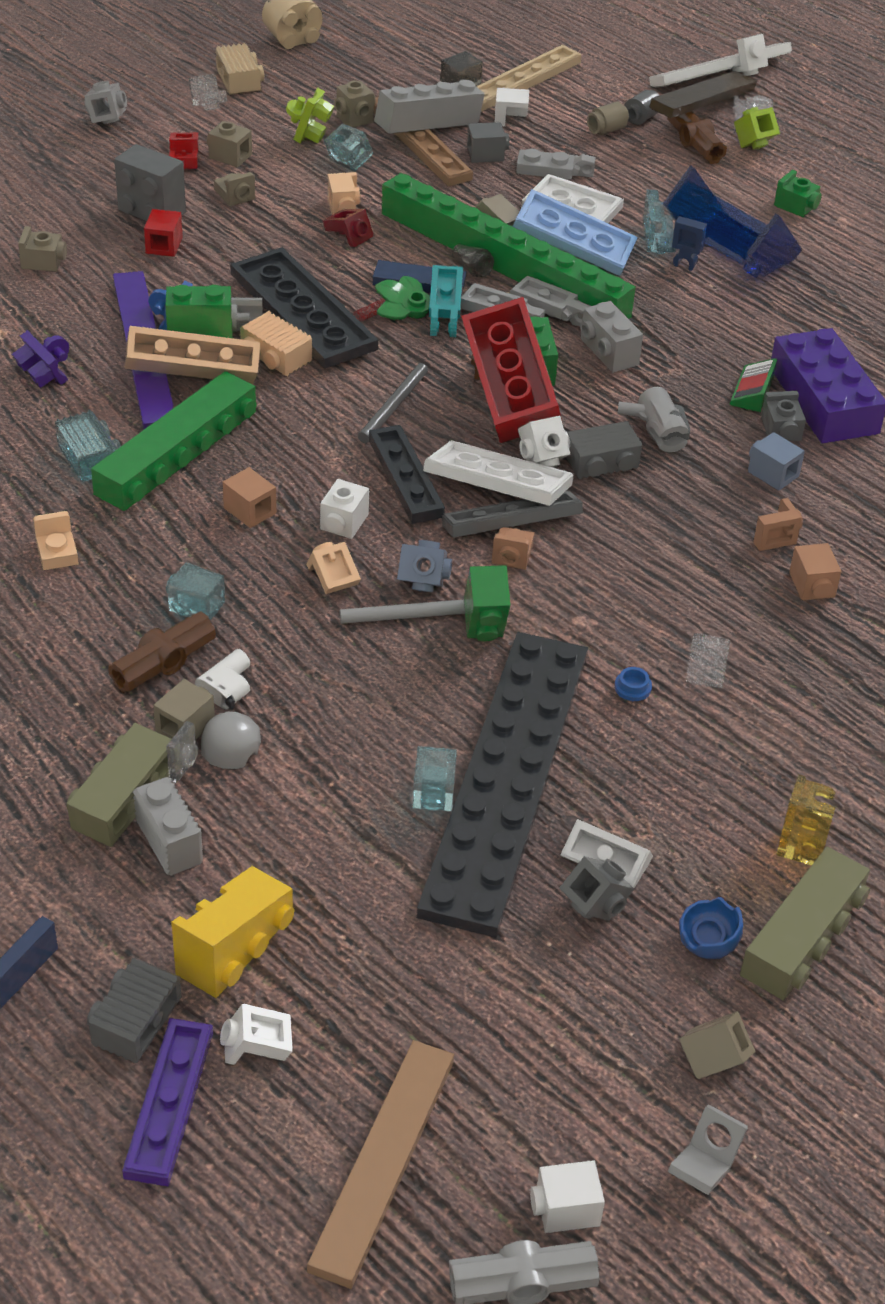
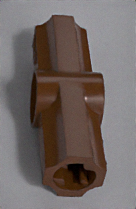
[667,111,727,164]
[108,611,216,693]

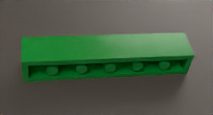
[91,371,257,511]

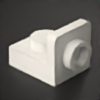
[220,1003,292,1065]

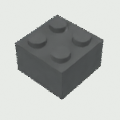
[114,144,186,221]

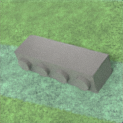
[374,80,485,134]

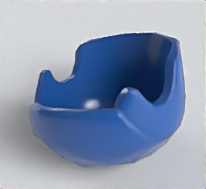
[679,897,743,959]

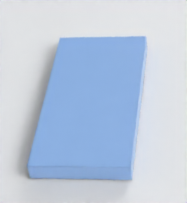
[513,189,638,276]

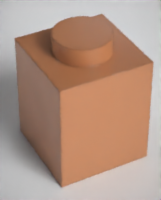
[223,467,277,528]
[789,543,842,600]

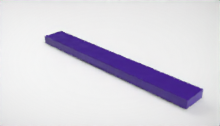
[113,271,174,430]

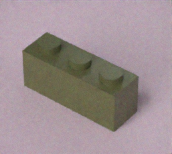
[66,723,178,847]

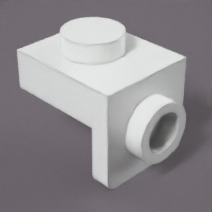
[732,34,768,76]

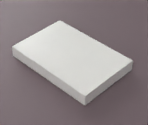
[521,174,624,223]

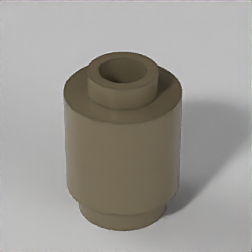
[587,101,629,135]

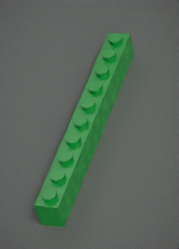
[382,173,636,319]

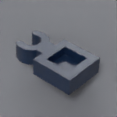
[672,216,707,271]

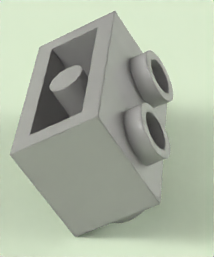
[580,301,643,373]

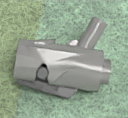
[617,387,690,452]

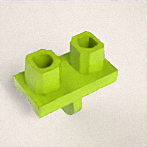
[286,88,335,144]

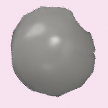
[201,711,261,769]

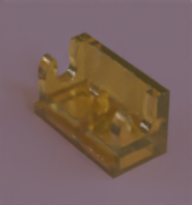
[776,774,836,866]

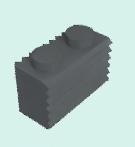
[566,421,642,479]
[87,957,182,1064]

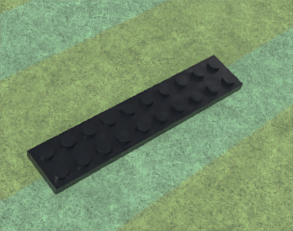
[416,632,588,938]

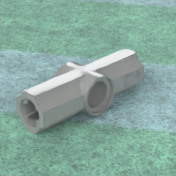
[449,1240,600,1304]

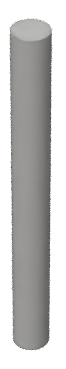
[340,599,465,624]

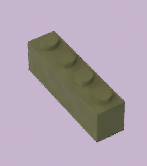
[740,846,870,1001]

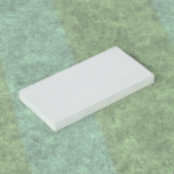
[423,440,574,506]

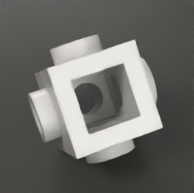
[518,416,570,468]

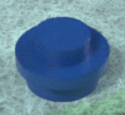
[614,667,652,701]

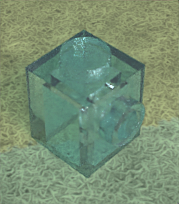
[166,562,225,620]
[412,746,457,811]

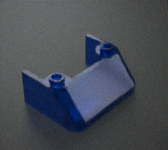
[662,166,802,278]

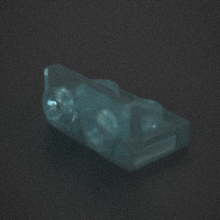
[642,189,676,254]

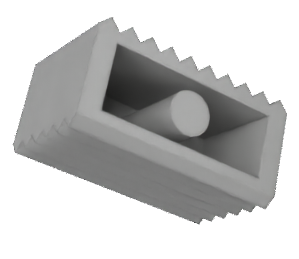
[133,777,203,875]

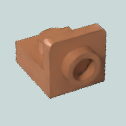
[753,498,803,551]
[492,527,535,570]

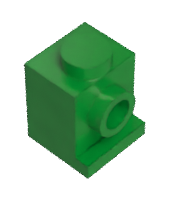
[774,170,822,218]

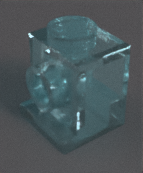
[324,124,373,171]

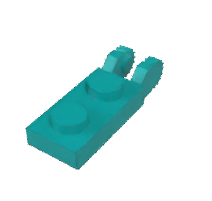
[429,265,463,337]

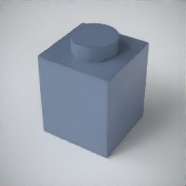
[748,432,805,491]

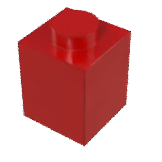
[144,209,183,257]

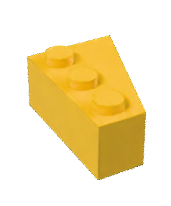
[171,866,295,998]

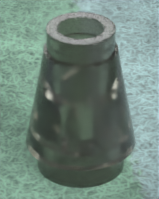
[452,244,494,278]

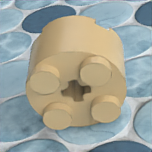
[262,0,322,49]

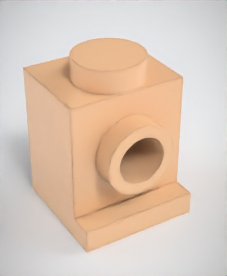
[328,172,360,215]

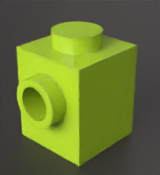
[734,107,780,150]

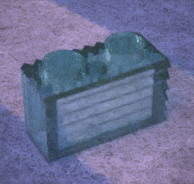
[55,410,121,482]

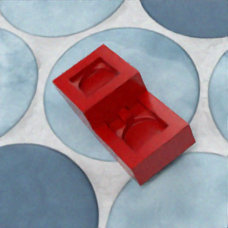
[169,132,199,169]

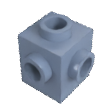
[397,540,452,592]

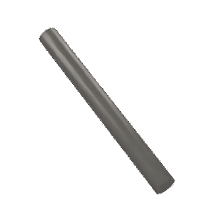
[358,363,428,443]

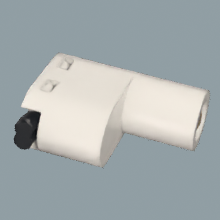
[195,649,250,709]

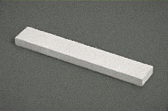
[649,42,792,87]

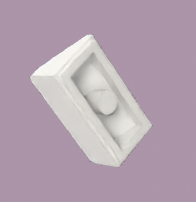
[560,819,653,888]

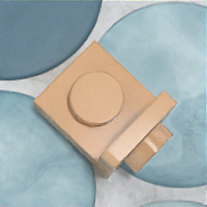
[33,511,79,570]
[306,542,361,594]

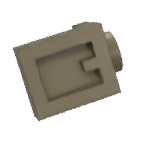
[214,172,255,206]

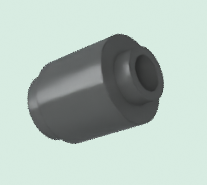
[624,90,659,125]

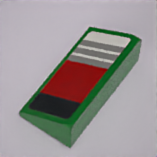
[730,358,778,412]

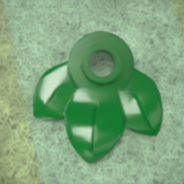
[375,276,430,320]

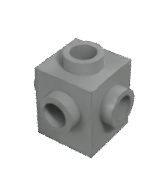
[84,81,127,124]

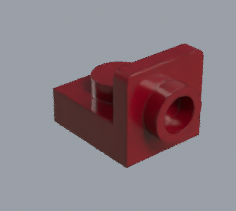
[322,209,374,247]

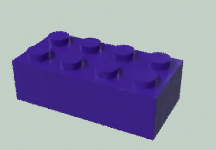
[771,328,885,444]

